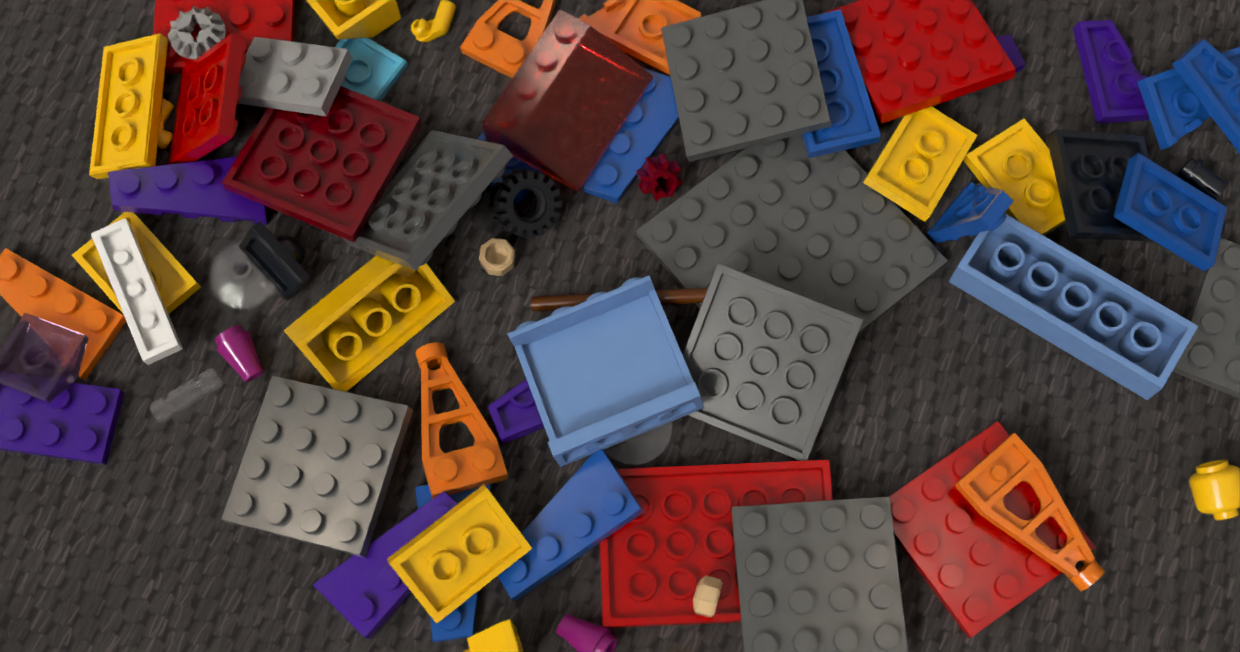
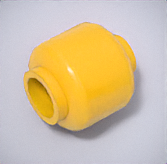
[1189,460,1240,520]

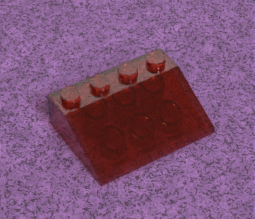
[482,10,653,192]

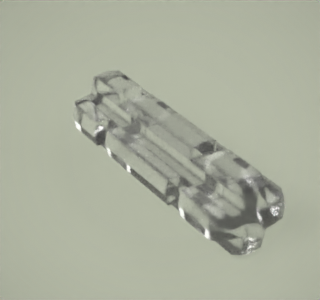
[150,368,223,423]

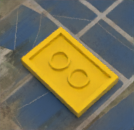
[863,106,977,222]
[963,119,1066,236]
[72,212,201,314]
[387,484,532,624]

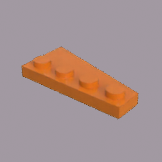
[0,248,126,380]

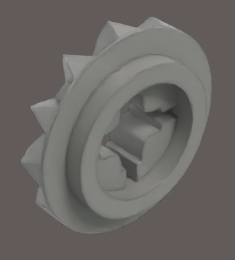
[167,5,226,59]

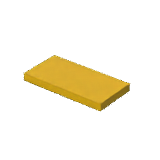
[89,33,168,179]

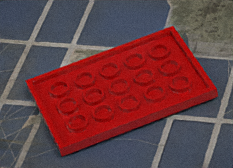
[600,460,833,628]

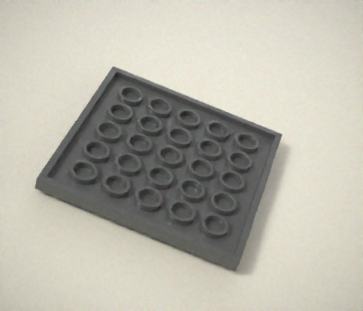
[636,134,948,336]

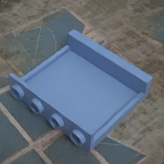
[508,275,704,467]

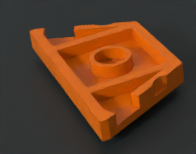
[577,0,701,76]

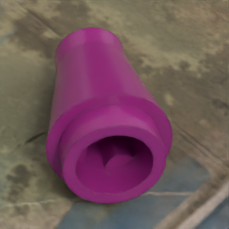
[214,325,264,383]
[556,613,618,652]

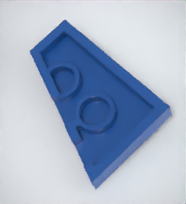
[926,181,1013,243]

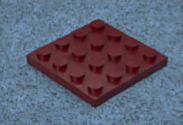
[222,86,422,243]

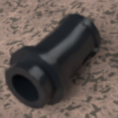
[1177,157,1229,200]

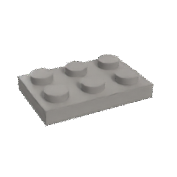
[238,37,353,116]

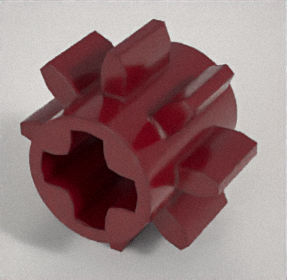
[636,153,683,201]

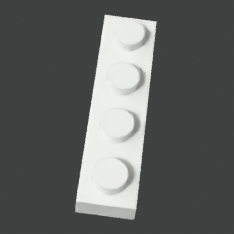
[91,218,183,365]

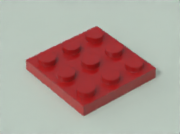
[169,33,246,165]

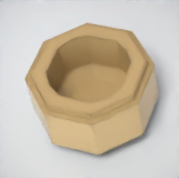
[479,238,516,276]
[693,576,723,618]

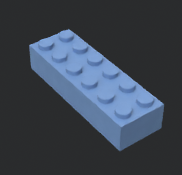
[949,214,1198,400]

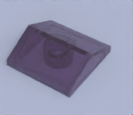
[0,313,89,403]

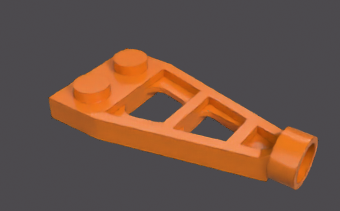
[460,0,556,83]
[415,342,508,499]
[954,433,1105,591]

